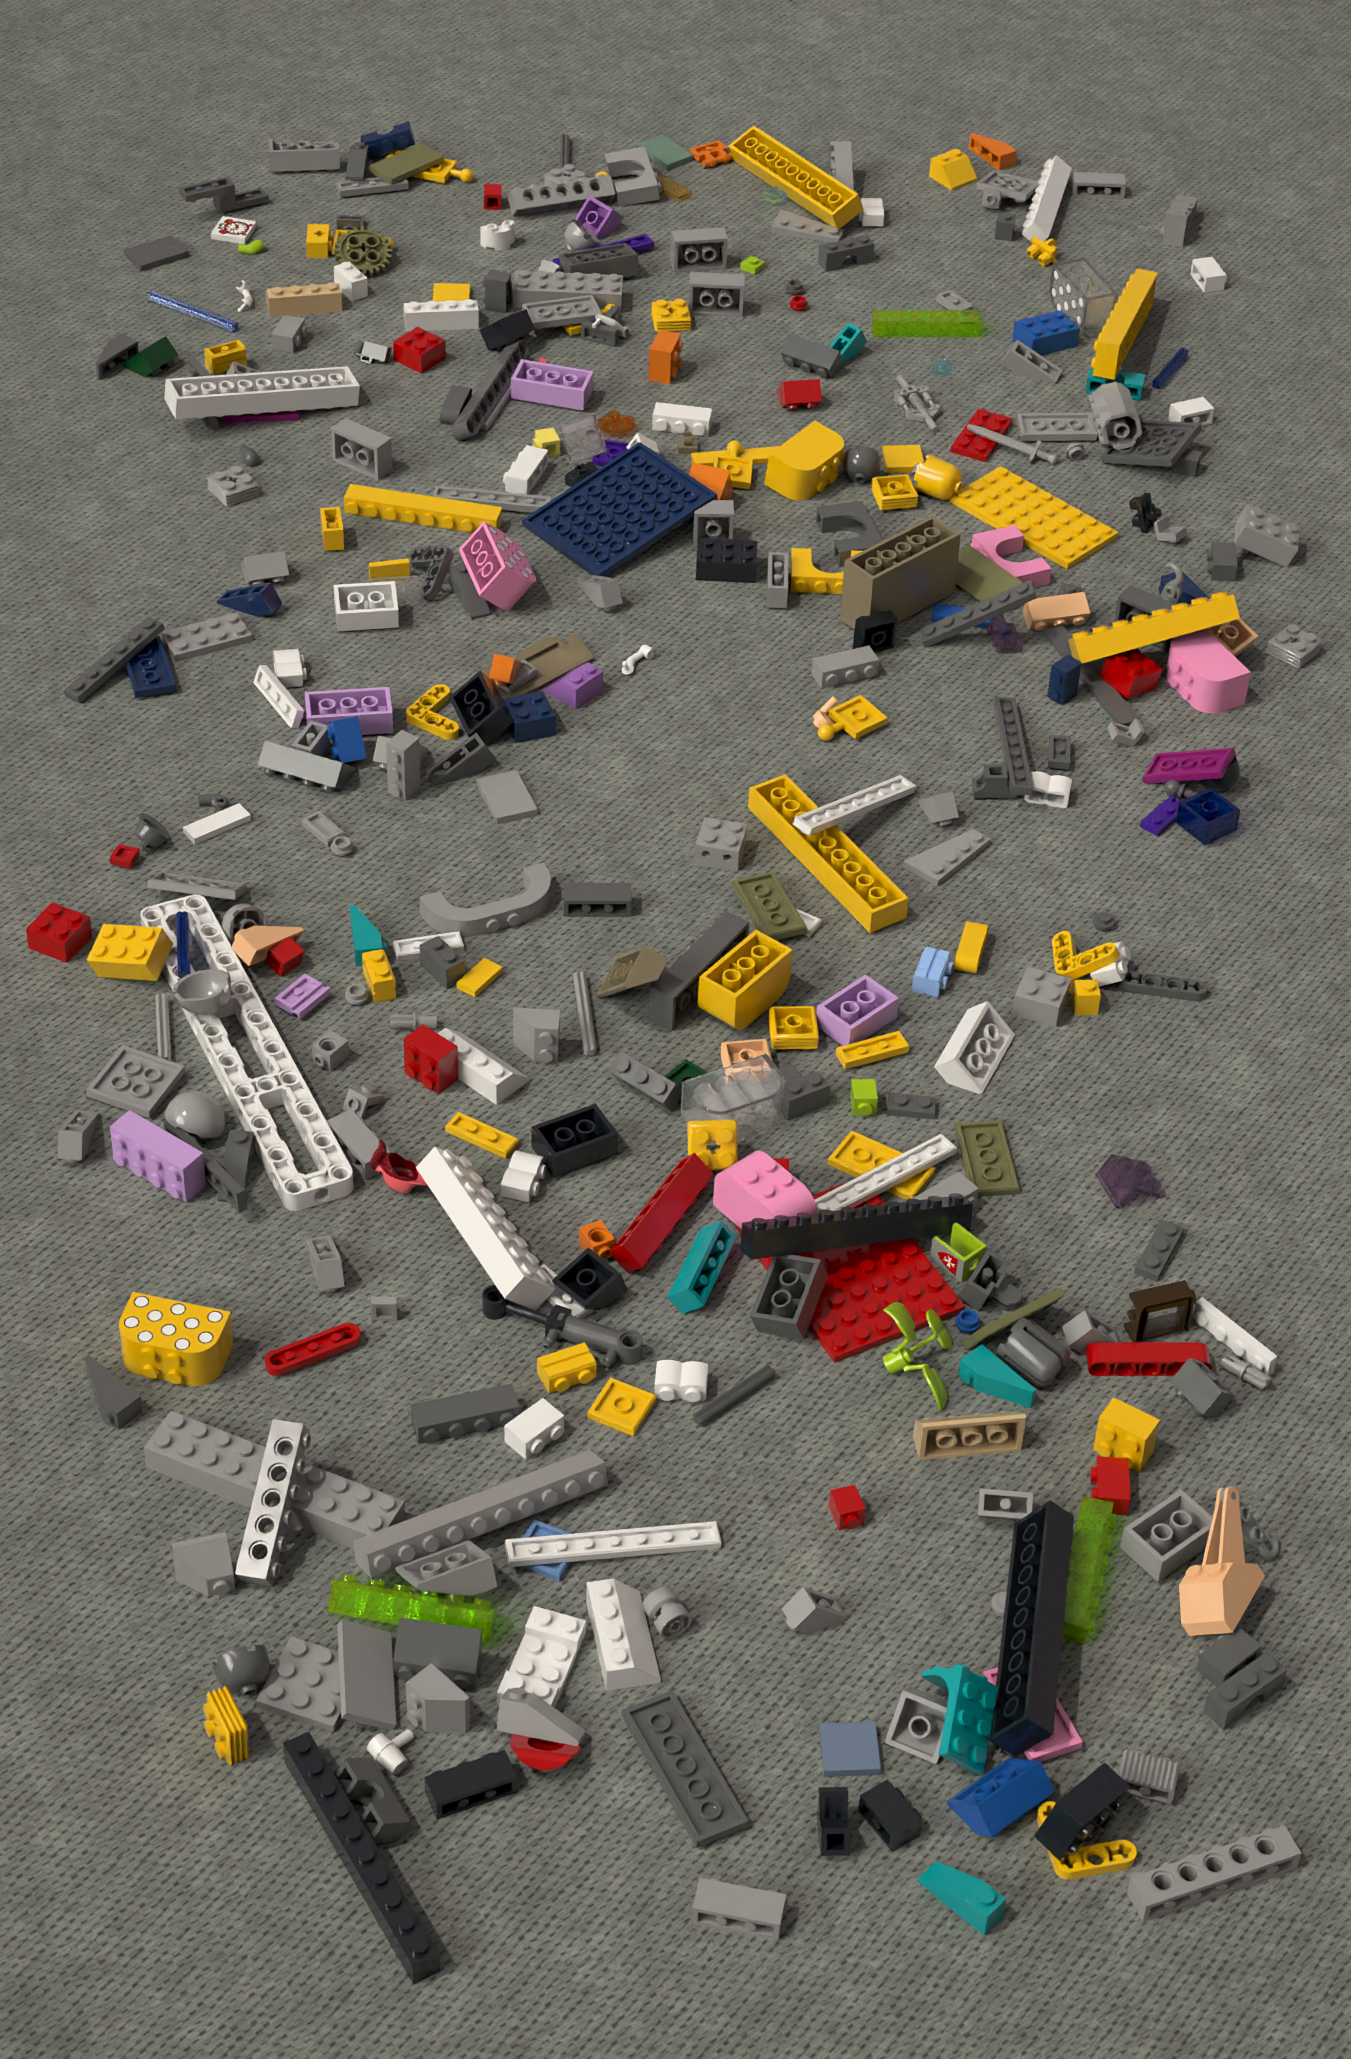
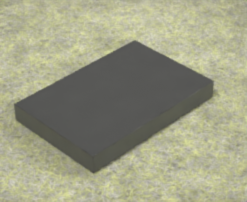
[124,235,189,271]

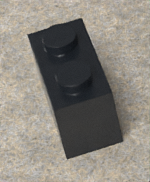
[858,1779,922,1852]

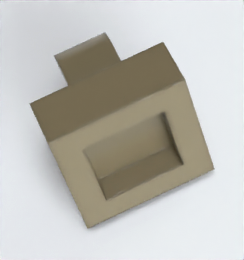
[678,431,697,454]

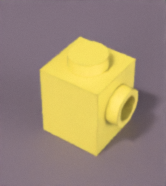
[532,428,560,457]

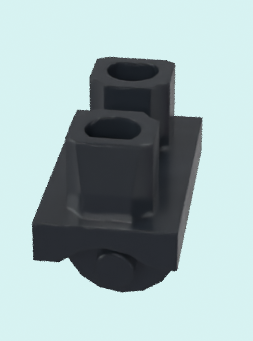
[1129,492,1162,533]

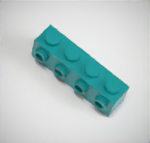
[667,1220,737,1314]

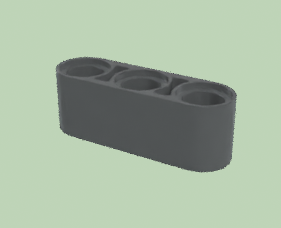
[440,385,472,424]

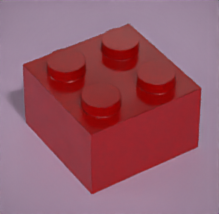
[393,327,446,374]
[1099,648,1163,699]
[26,902,92,963]
[403,1024,458,1094]

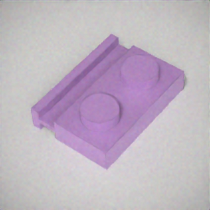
[274,974,331,1019]

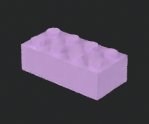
[511,359,594,410]
[305,687,393,735]
[110,1110,206,1203]

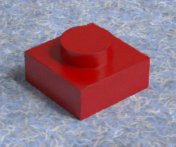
[110,844,140,869]

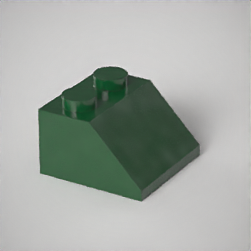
[123,336,179,377]

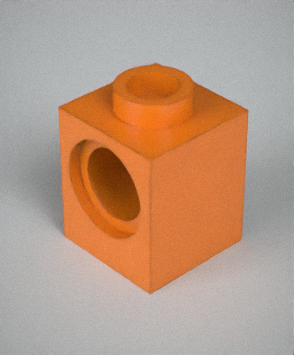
[579,1220,615,1260]

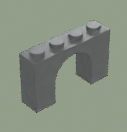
[816,501,883,567]

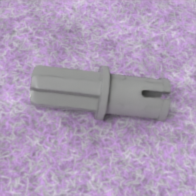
[390,1012,437,1031]
[1221,1353,1271,1389]

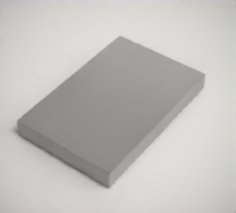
[476,770,538,824]

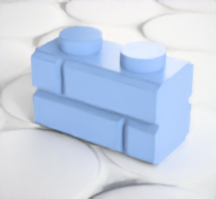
[912,947,954,997]

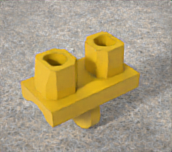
[1026,236,1058,267]

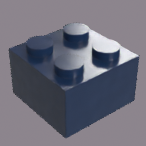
[503,691,556,743]

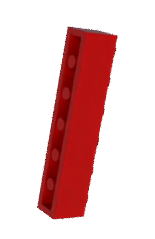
[609,1153,714,1273]

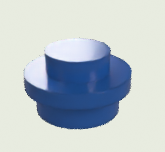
[955,1309,981,1333]

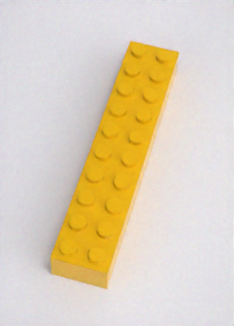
[728,126,864,230]
[1091,268,1158,380]
[748,774,909,933]

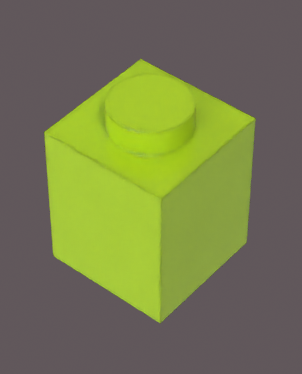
[850,1079,878,1116]

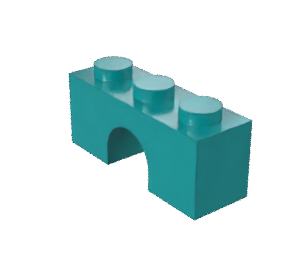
[1085,366,1146,401]

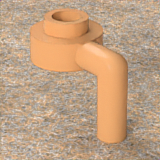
[813,696,839,728]

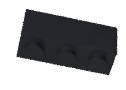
[424,1750,518,1820]

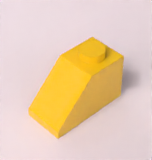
[1070,980,1101,1015]

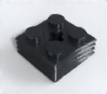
[852,610,898,653]

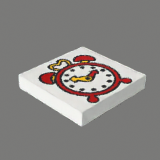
[211,216,256,244]

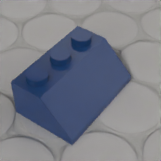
[946,1758,1055,1838]

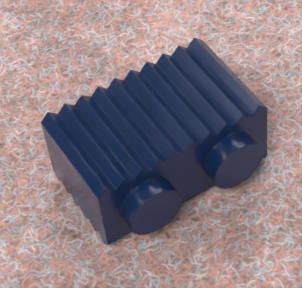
[1047,655,1081,705]

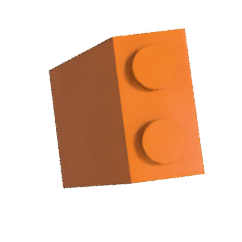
[689,463,733,500]

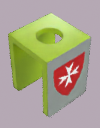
[930,1222,987,1283]

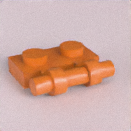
[690,140,733,168]

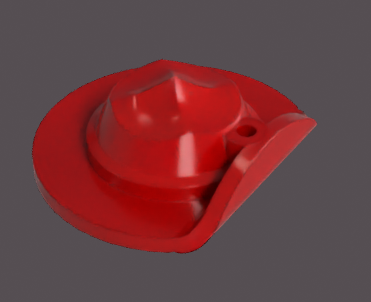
[510,1734,581,1770]

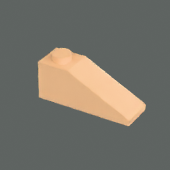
[231,926,304,966]

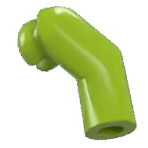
[238,240,264,255]

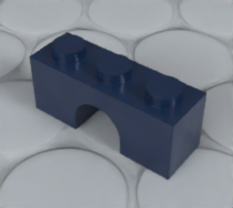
[361,121,415,158]

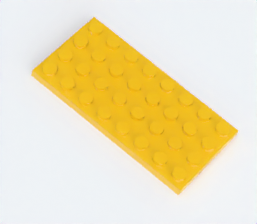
[949,466,1119,569]

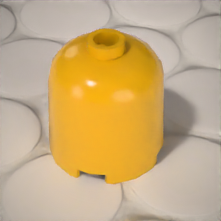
[914,454,963,500]

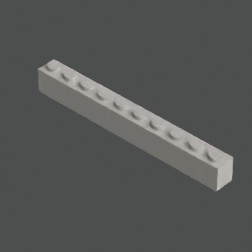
[353,1450,608,1578]

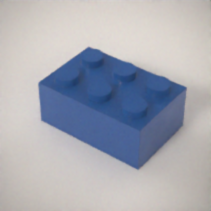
[1012,310,1080,356]

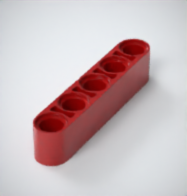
[1085,1342,1212,1376]

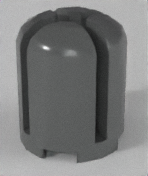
[996,1317,1071,1388]

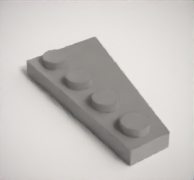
[771,210,843,243]
[902,829,991,886]

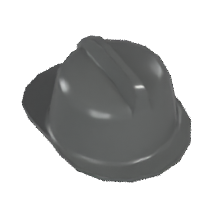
[134,813,169,848]

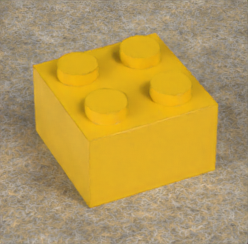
[1093,1397,1160,1473]

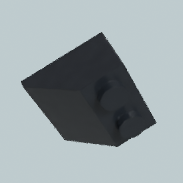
[552,1248,628,1310]

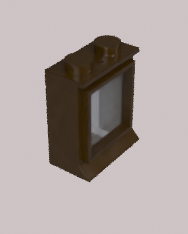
[1123,1280,1196,1342]

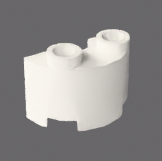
[480,220,515,251]

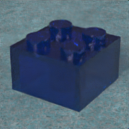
[1176,787,1240,845]

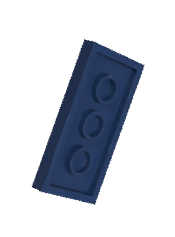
[125,636,177,698]

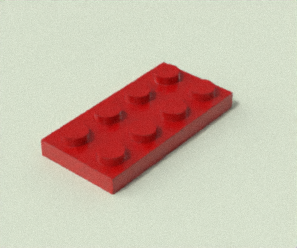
[950,409,1013,462]

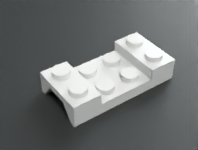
[497,1606,586,1708]

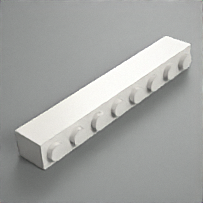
[1022,155,1072,241]

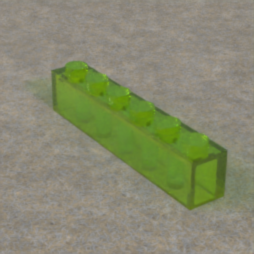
[871,310,983,337]
[1063,1496,1117,1644]
[327,1573,498,1641]

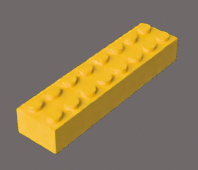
[1068,591,1240,664]

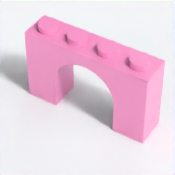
[970,525,1051,587]

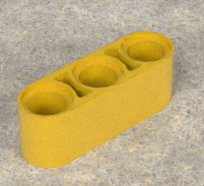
[954,921,989,974]

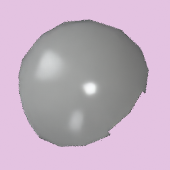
[173,969,231,1015]
[164,1091,226,1139]

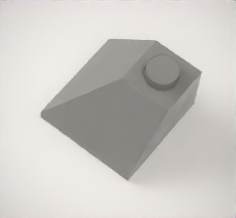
[172,1532,235,1596]

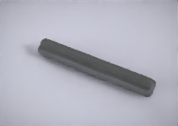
[559,134,570,169]
[693,1365,775,1427]

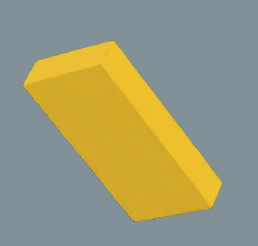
[369,558,410,583]
[456,958,502,997]

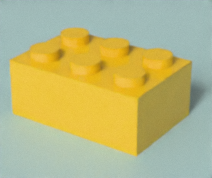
[87,924,173,981]

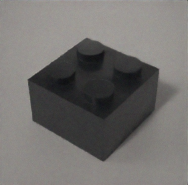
[479,309,535,351]

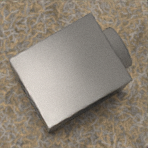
[312,1030,349,1072]

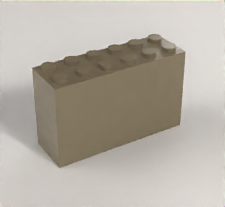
[840,515,961,630]

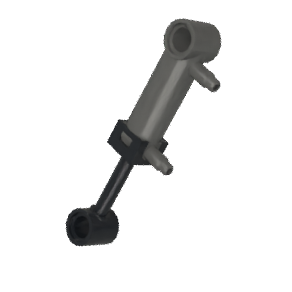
[482,1285,643,1369]

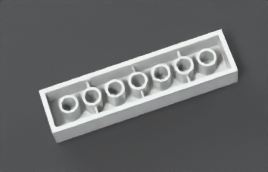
[416,1147,555,1310]

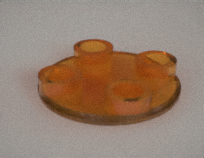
[597,410,635,435]

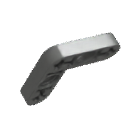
[408,545,454,601]

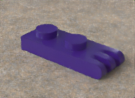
[1140,795,1191,836]

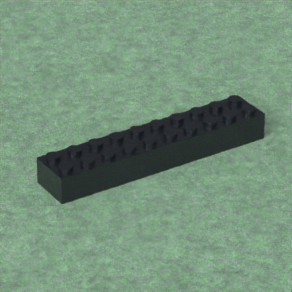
[990,1500,1074,1757]

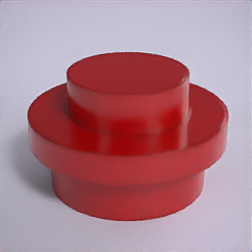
[790,295,808,311]

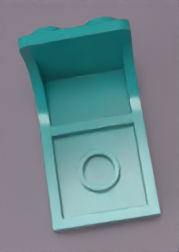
[921,1664,998,1774]

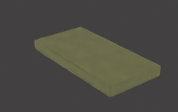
[369,143,444,185]
[955,544,1023,602]
[732,871,807,940]
[954,1120,1020,1197]
[962,1287,1065,1350]

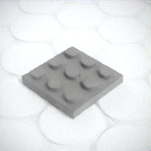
[977,170,1039,202]
[86,1045,185,1118]
[256,1636,341,1732]

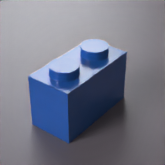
[327,716,366,763]

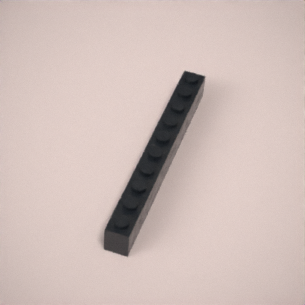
[740,1193,973,1260]
[283,1732,440,1984]

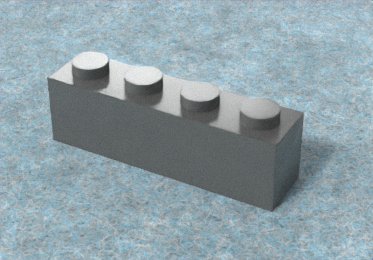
[411,1383,520,1444]

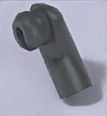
[198,793,229,810]

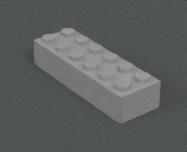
[513,270,623,313]

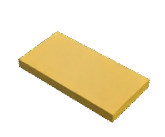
[828,1130,935,1200]

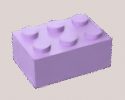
[816,974,899,1046]

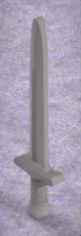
[967,424,1058,465]

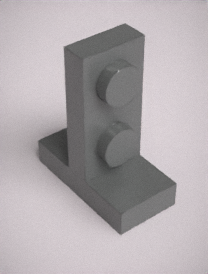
[581,306,620,347]

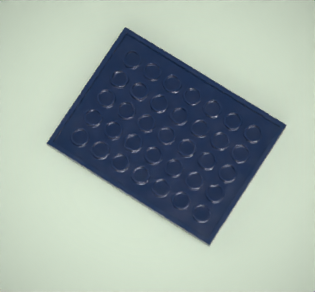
[522,442,718,577]

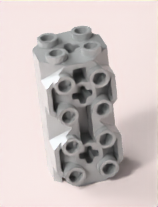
[1088,382,1142,450]

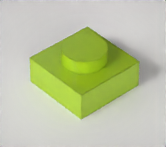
[740,256,765,275]

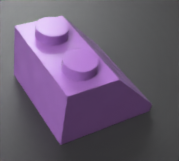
[575,195,624,239]
[544,662,603,709]

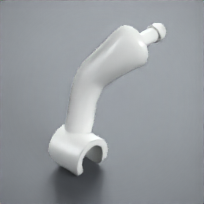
[236,280,253,313]
[592,314,631,338]
[622,645,654,676]

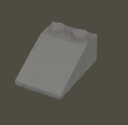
[395,1540,497,1596]

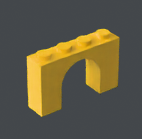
[790,548,862,594]

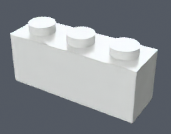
[652,402,712,436]
[503,445,548,494]

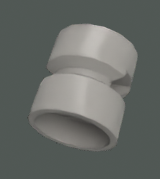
[642,1586,692,1639]

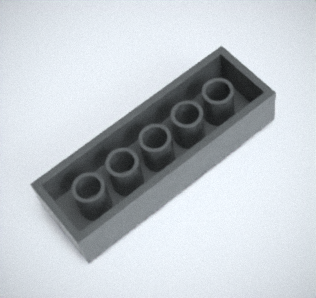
[648,911,749,1031]

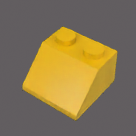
[929,149,977,191]

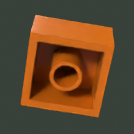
[648,330,683,384]

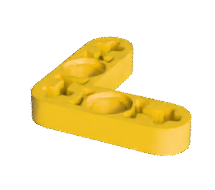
[406,684,459,740]
[1052,931,1120,980]
[1037,1802,1137,1880]

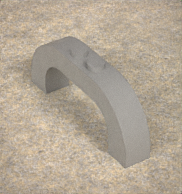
[419,863,551,937]

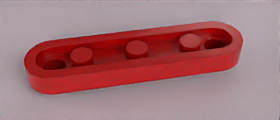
[265,1323,361,1376]

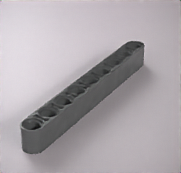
[452,341,528,441]

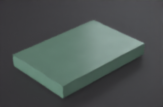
[636,134,694,170]

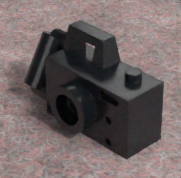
[565,461,598,487]

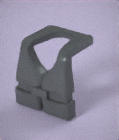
[336,214,366,230]

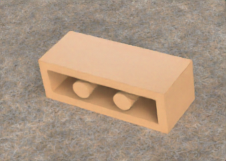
[1022,592,1090,631]

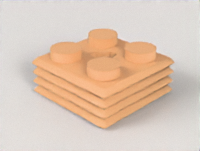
[721,1039,774,1085]

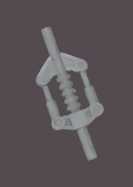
[894,375,941,433]

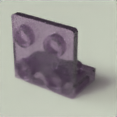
[987,614,1023,655]
[1095,1154,1166,1209]

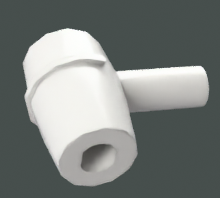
[367,1730,414,1775]

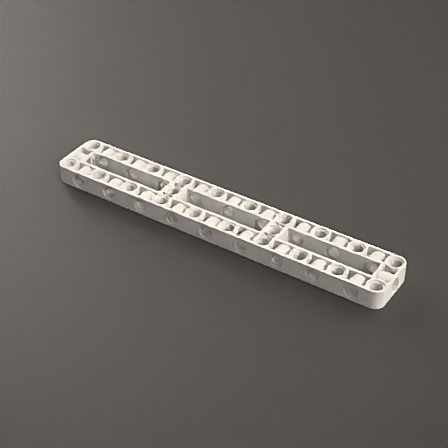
[140,895,354,1211]

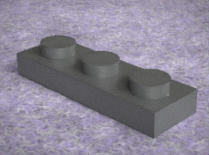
[1134,1220,1184,1282]

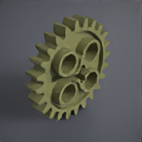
[334,226,393,278]

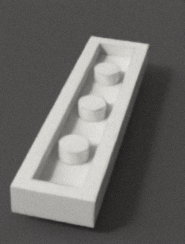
[253,665,304,728]
[1193,1297,1277,1376]

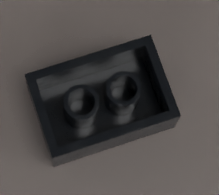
[696,537,757,583]
[449,671,514,745]
[531,1103,618,1178]
[1034,1763,1130,1861]

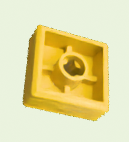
[651,299,691,332]
[871,474,918,511]
[768,1006,819,1050]
[687,1120,738,1171]
[203,1685,249,1766]

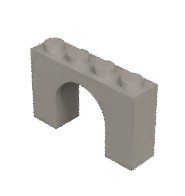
[604,146,662,206]

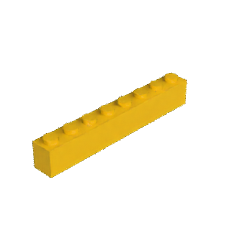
[344,484,502,533]

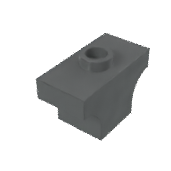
[971,764,1016,798]

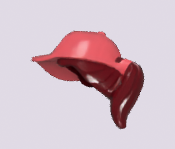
[370,1140,428,1194]

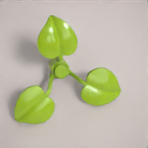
[883,1302,952,1412]

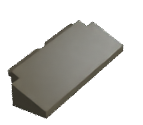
[481,633,594,699]

